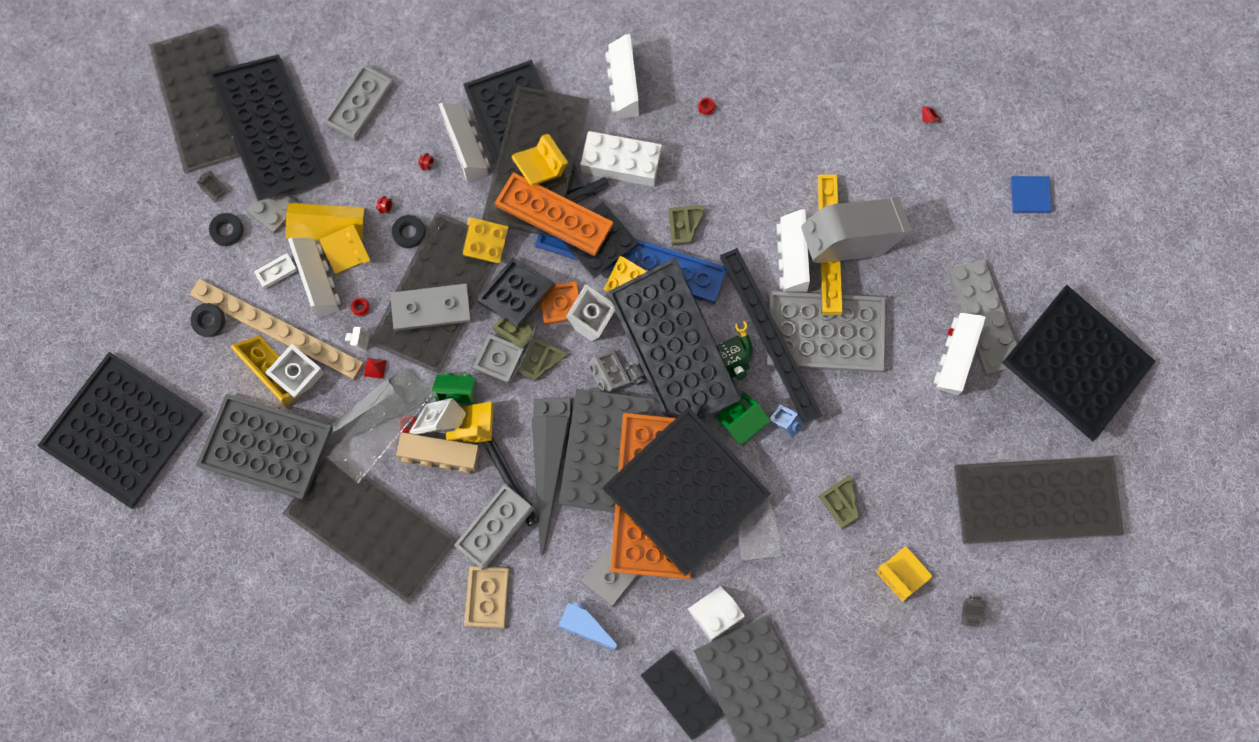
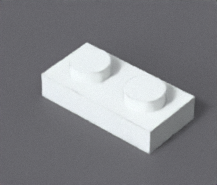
[254,253,298,289]

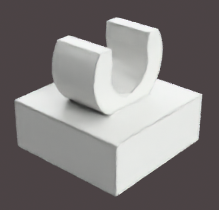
[345,327,370,351]

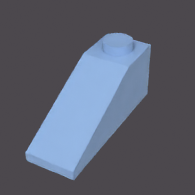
[559,602,617,651]

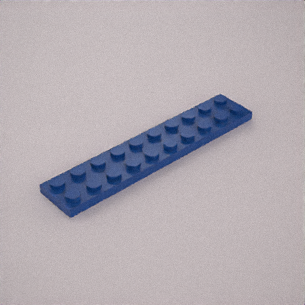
[535,229,726,304]

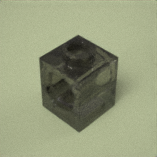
[961,596,987,628]

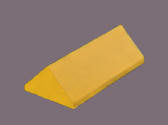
[286,203,364,241]
[231,335,303,408]

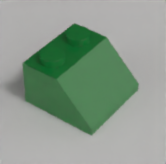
[432,373,477,404]
[714,392,771,445]

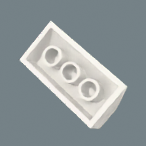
[605,34,639,119]
[439,103,490,182]
[776,209,810,293]
[288,238,341,318]
[933,313,986,396]

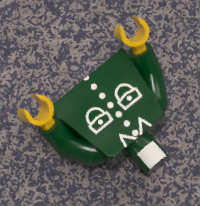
[717,321,753,380]

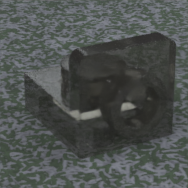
[197,170,229,203]

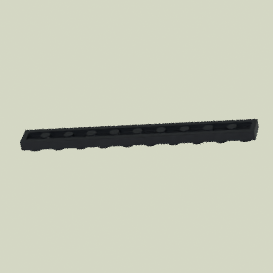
[720,248,823,425]

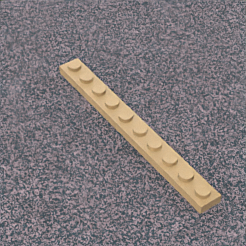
[189,279,363,380]

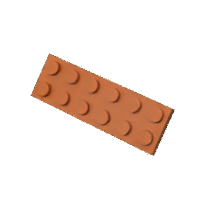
[494,172,613,256]

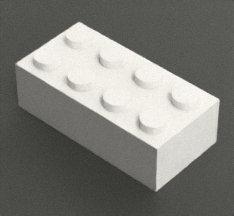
[580,131,662,187]

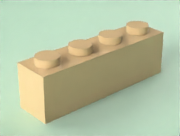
[396,433,480,474]

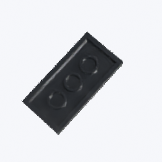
[640,650,723,740]

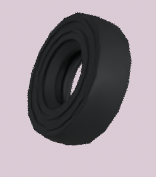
[209,213,244,246]
[391,215,426,249]
[190,303,225,337]

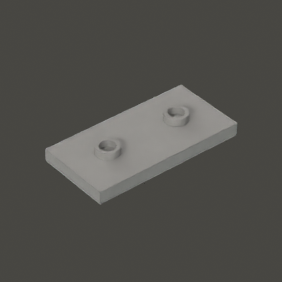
[323,64,394,141]
[390,284,471,331]
[454,484,534,571]
[581,543,637,607]

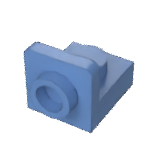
[770,405,803,437]

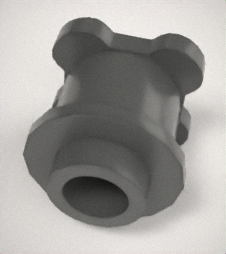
[625,361,646,386]

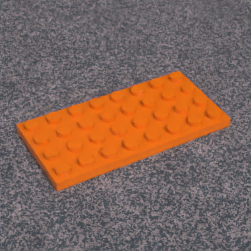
[610,413,691,580]

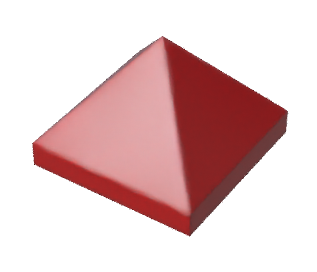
[922,106,941,123]
[364,358,386,379]

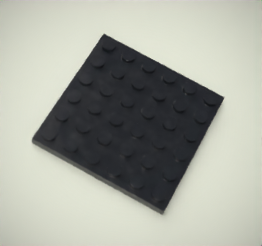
[1002,284,1156,442]
[37,352,203,509]
[602,407,771,576]

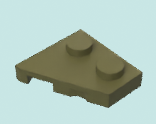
[668,205,705,246]
[493,318,534,349]
[517,337,567,381]
[818,475,858,529]

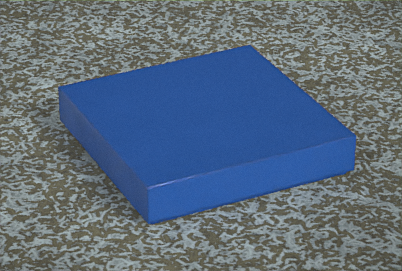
[1010,176,1051,213]

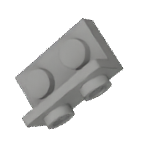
[588,350,631,393]

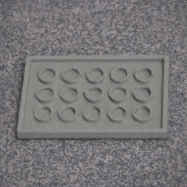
[767,291,885,373]

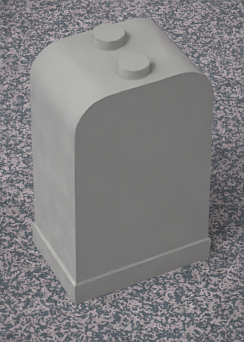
[801,197,912,263]

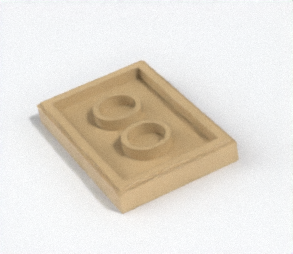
[464,566,509,629]

